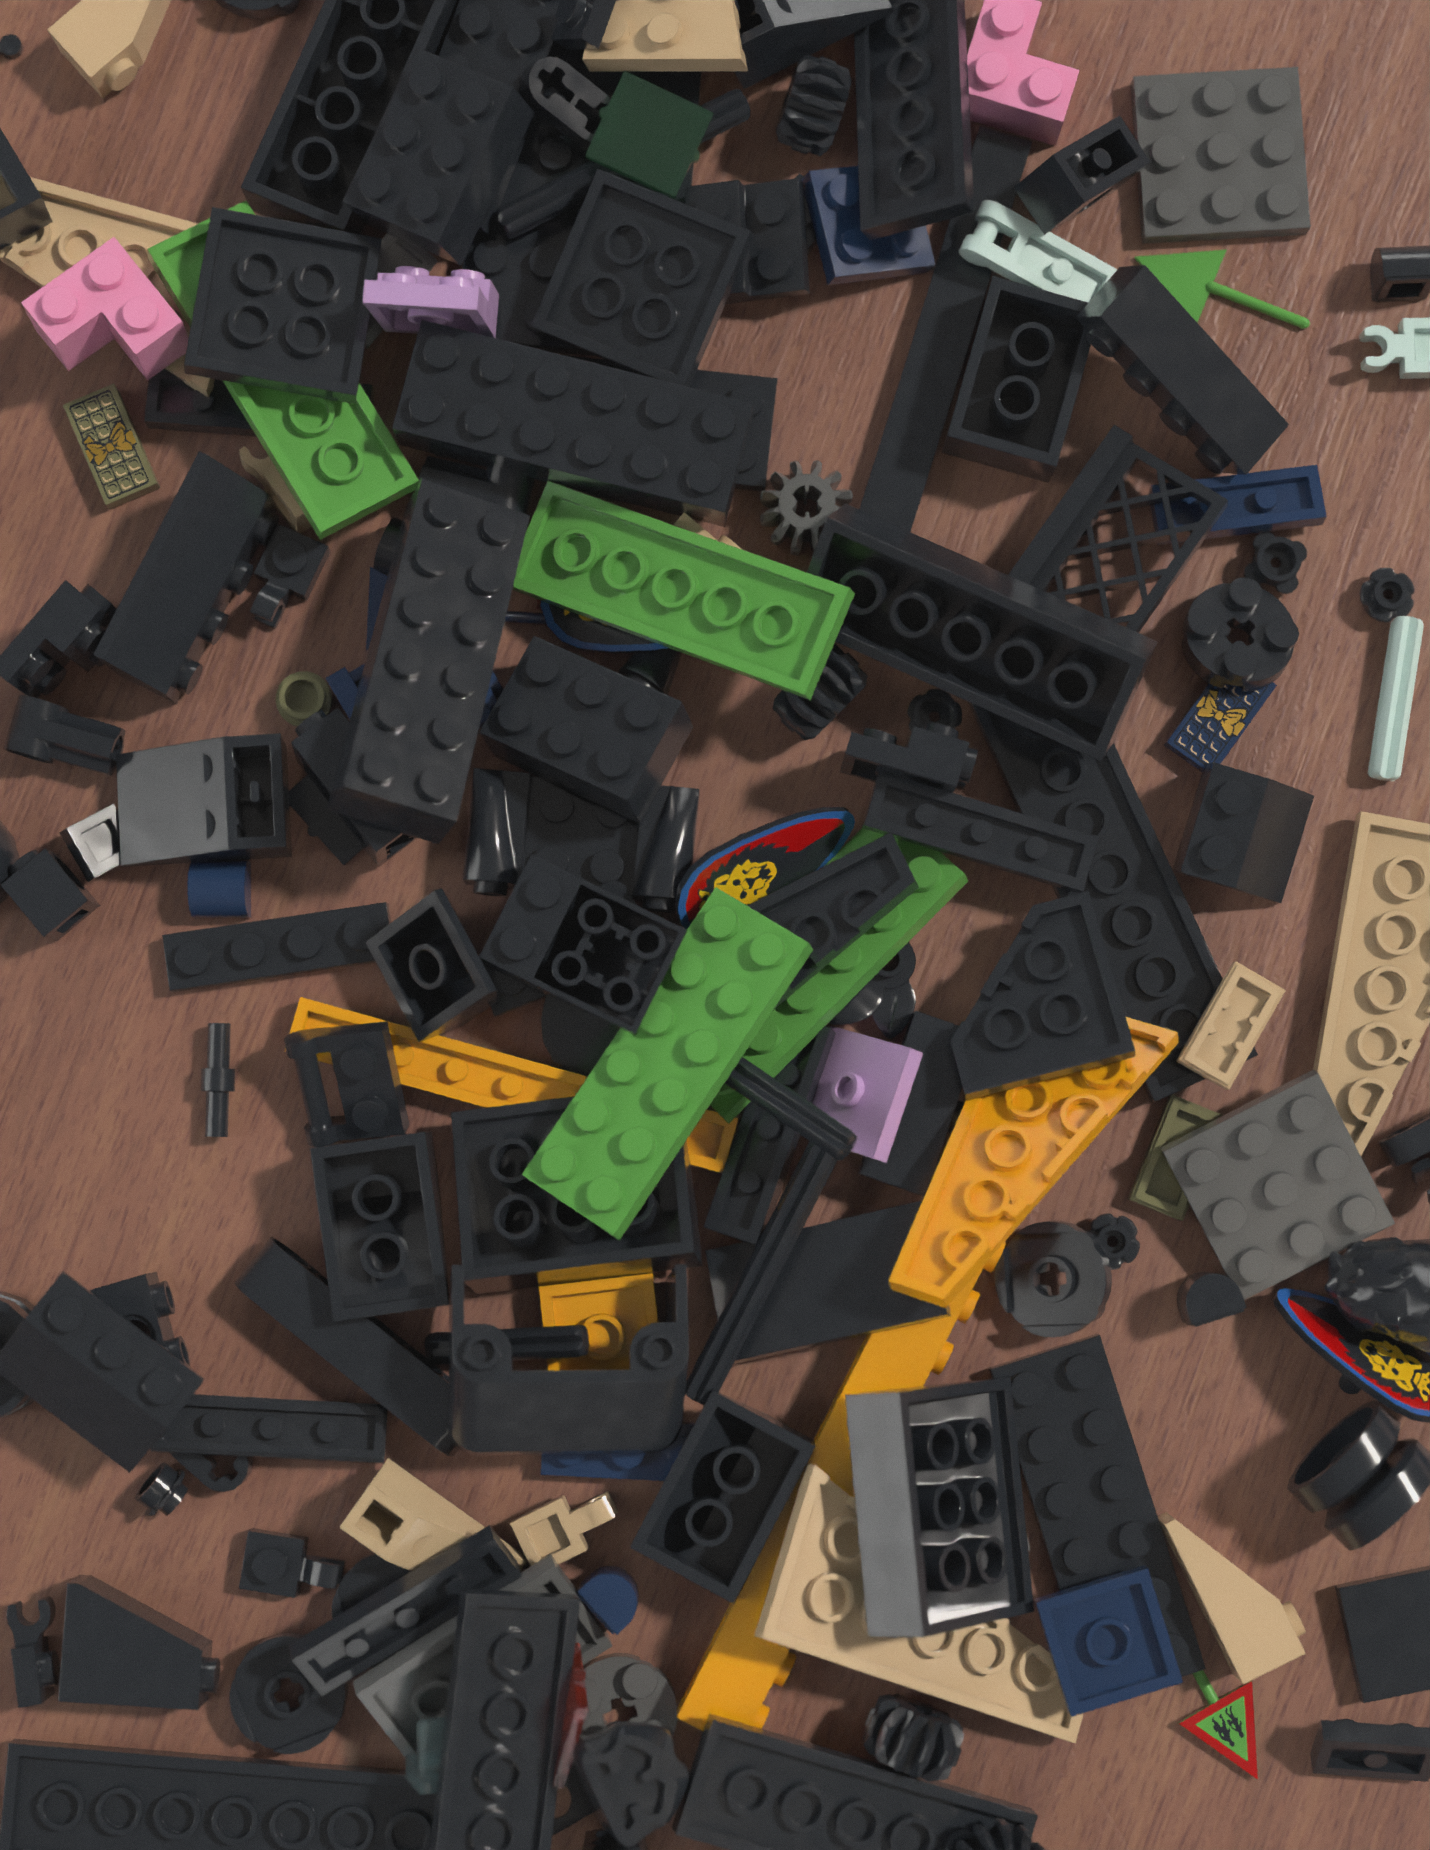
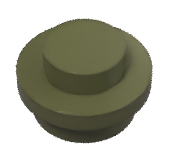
[276,671,333,727]

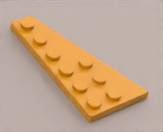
[889,1017,1179,1308]

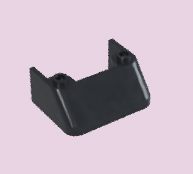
[449,1264,689,1455]

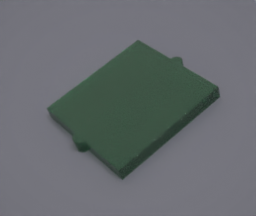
[586,71,714,200]

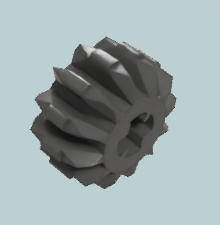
[760,460,853,556]

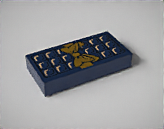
[1164,683,1277,772]

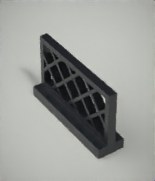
[1008,425,1228,633]

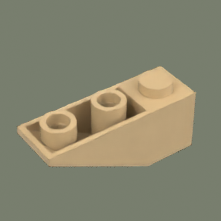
[339,1458,527,1571]

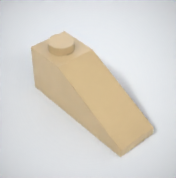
[47,0,171,98]
[1158,1512,1306,1684]

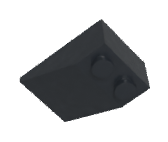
[310,1131,450,1322]

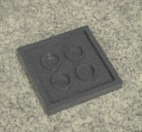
[1130,67,1311,244]
[1160,1069,1395,1300]

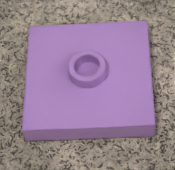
[812,1026,923,1163]

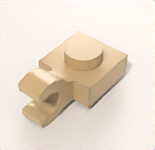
[239,446,311,534]
[510,1491,618,1566]

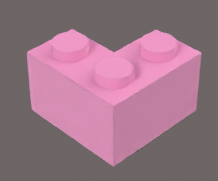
[967,0,1079,146]
[21,237,189,381]

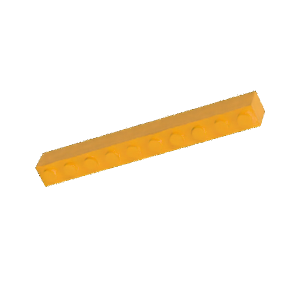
[676,1242,1006,1731]

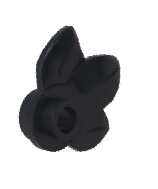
[829,942,916,1039]

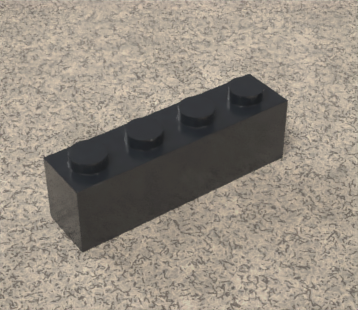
[1076,265,1289,475]

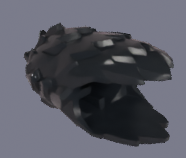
[1324,1237,1430,1353]

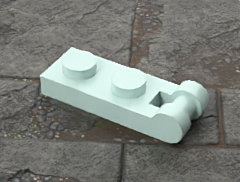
[959,200,1117,303]

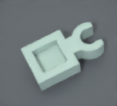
[1359,318,1430,379]

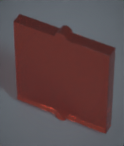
[552,1643,589,1789]

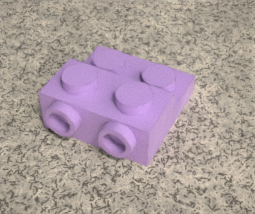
[363,266,499,338]

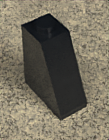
[58,1575,220,1710]

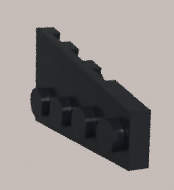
[748,832,919,1009]

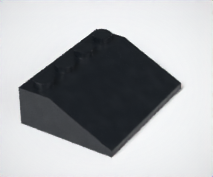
[451,1096,703,1294]
[845,1377,1035,1638]

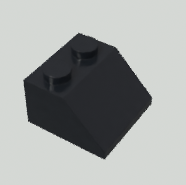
[1172,762,1314,903]
[366,888,498,1042]

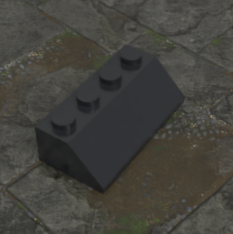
[93,451,279,704]

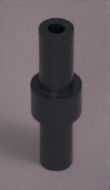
[200,1023,235,1137]

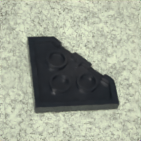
[950,891,1135,1100]

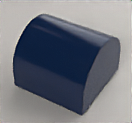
[187,861,251,919]
[578,1566,639,1635]

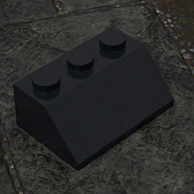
[0,1272,204,1473]
[630,1390,816,1603]

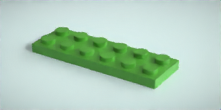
[147,200,419,540]
[512,481,855,700]
[710,828,968,1123]
[522,887,814,1240]

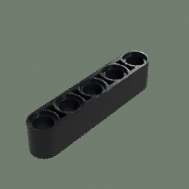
[235,1237,459,1458]

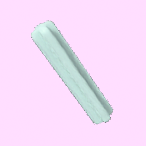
[1368,616,1424,781]

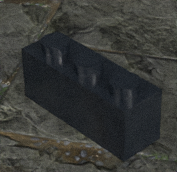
[857,1011,965,1196]

